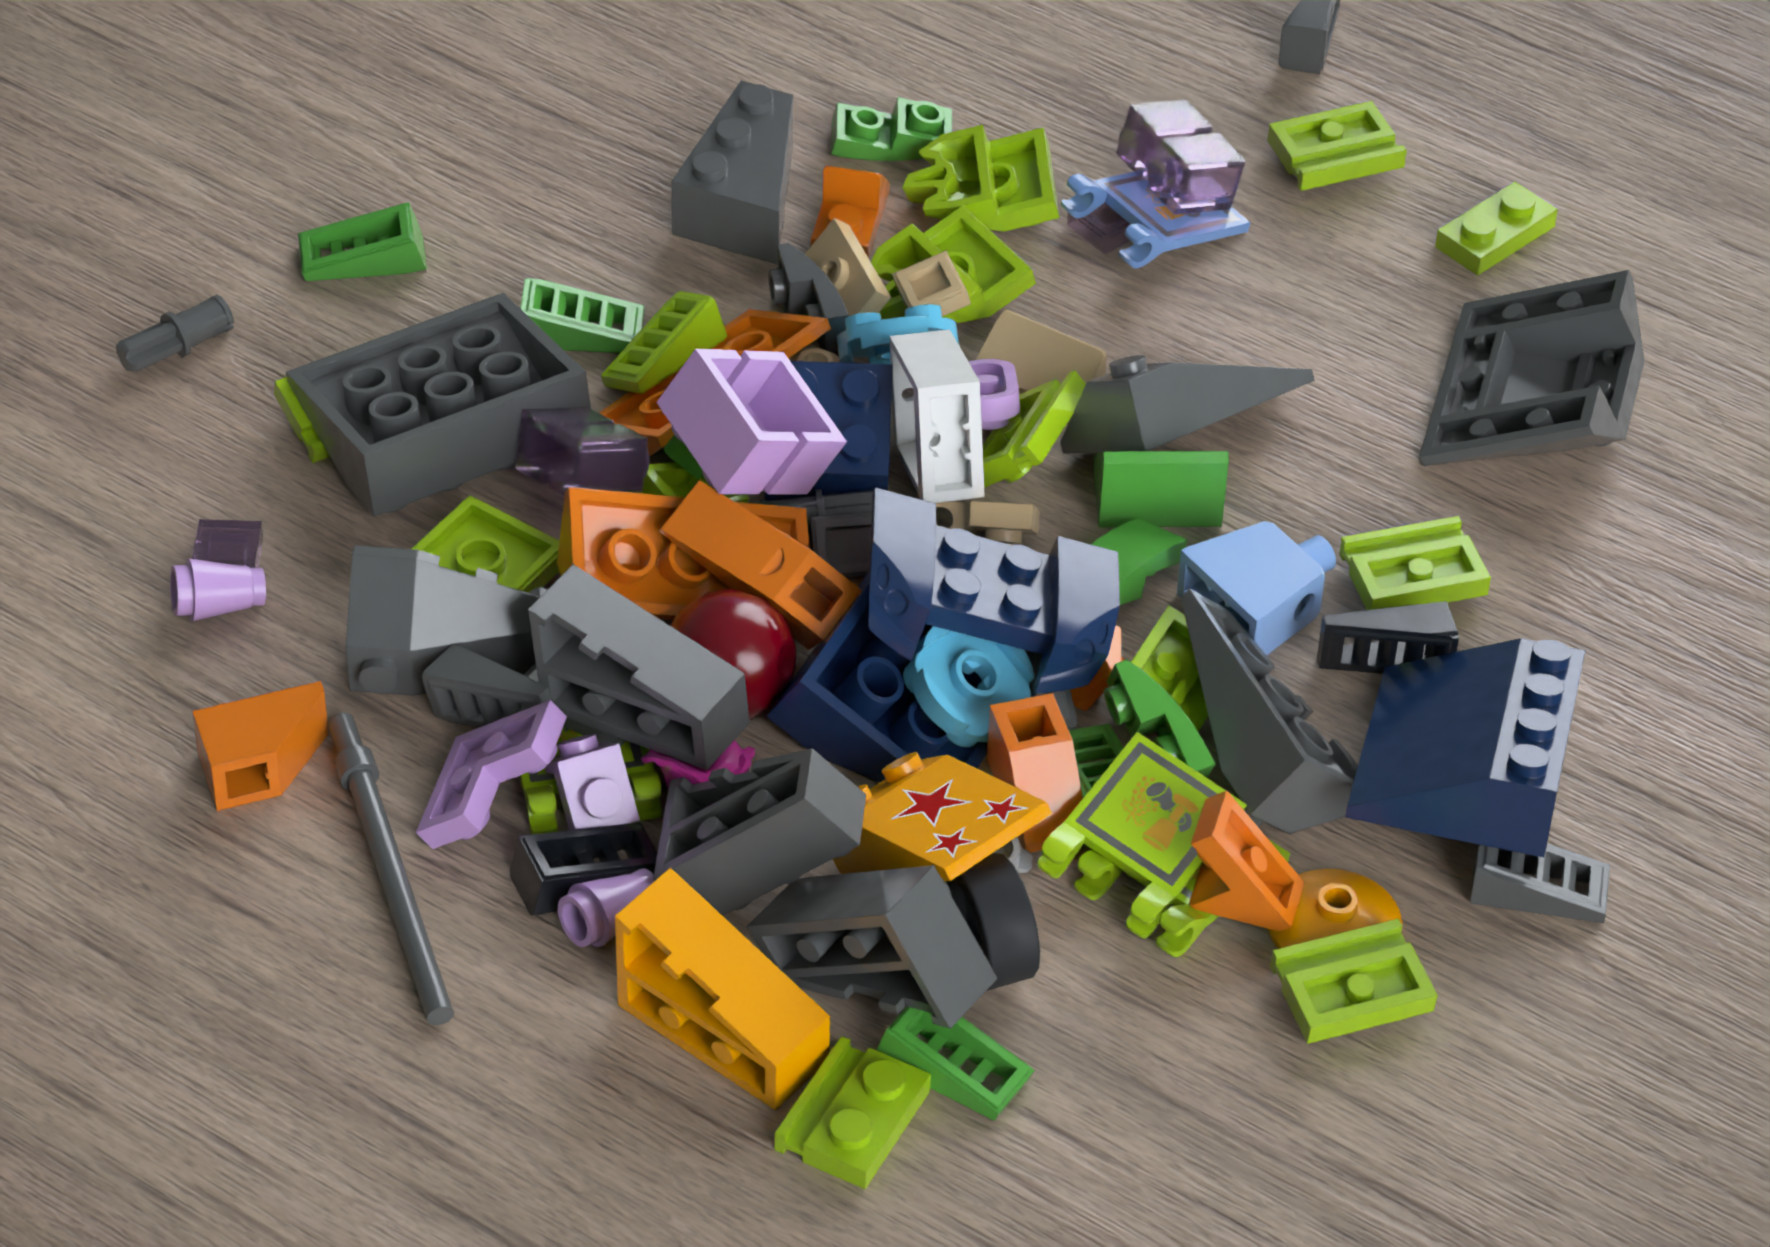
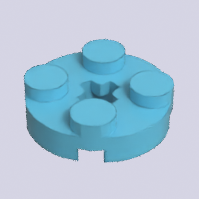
[837,304,959,364]
[903,626,1035,747]

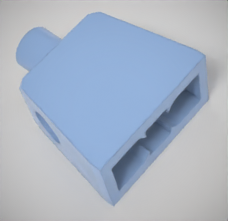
[1177,521,1336,656]

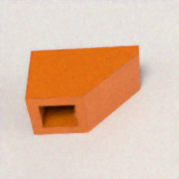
[192,681,329,811]
[987,693,1083,853]

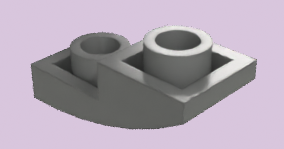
[768,243,849,357]

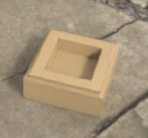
[892,251,971,316]

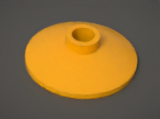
[1268,869,1402,949]

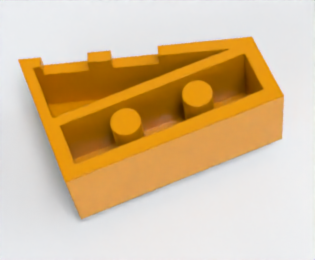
[615,867,830,1111]

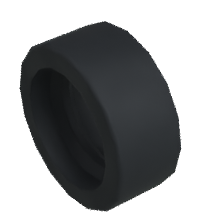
[946,853,1040,991]

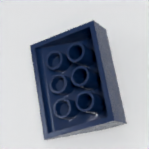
[766,570,988,782]
[1345,638,1586,858]

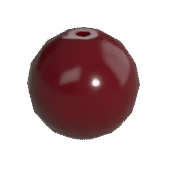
[671,589,797,720]

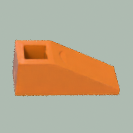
[659,480,862,650]

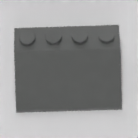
[286,293,594,517]

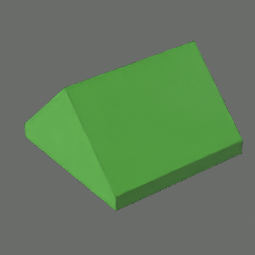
[1093,451,1229,527]

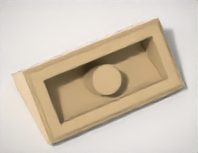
[976,310,1107,394]

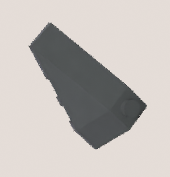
[1060,355,1315,454]
[346,545,548,696]
[1181,588,1358,834]

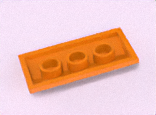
[587,309,831,468]
[557,487,809,620]

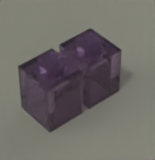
[1116,100,1246,215]
[517,407,649,495]

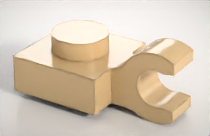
[936,501,1040,545]

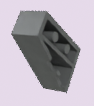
[671,80,794,264]
[528,564,750,770]
[653,748,866,916]
[746,865,998,1029]

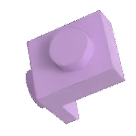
[545,734,640,830]

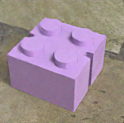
[656,349,847,494]

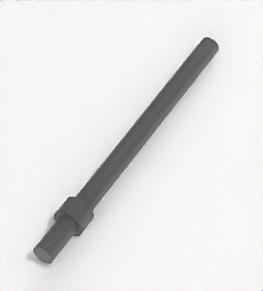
[328,713,454,1025]

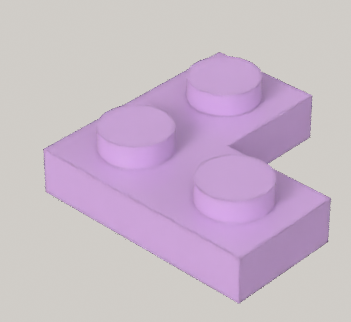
[416,700,567,849]

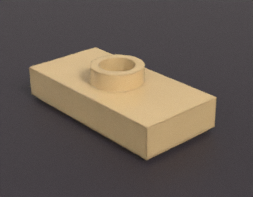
[805,218,891,316]

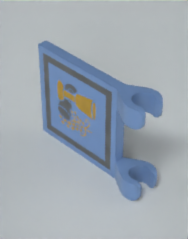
[1060,162,1251,268]

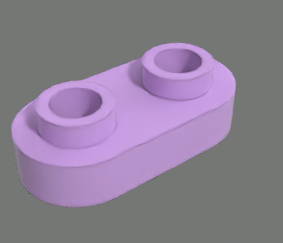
[969,359,1020,430]

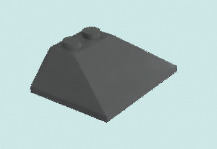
[1419,270,1645,466]

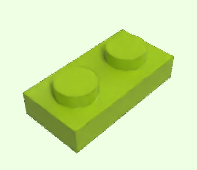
[1435,181,1558,276]

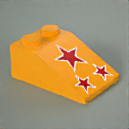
[833,752,1052,882]

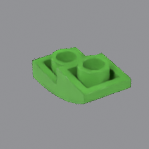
[831,97,952,161]
[1091,518,1187,605]
[1104,659,1215,778]

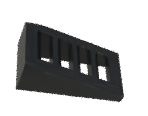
[1317,601,1459,674]
[510,823,658,916]

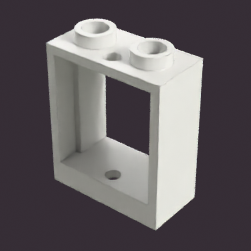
[890,329,985,503]

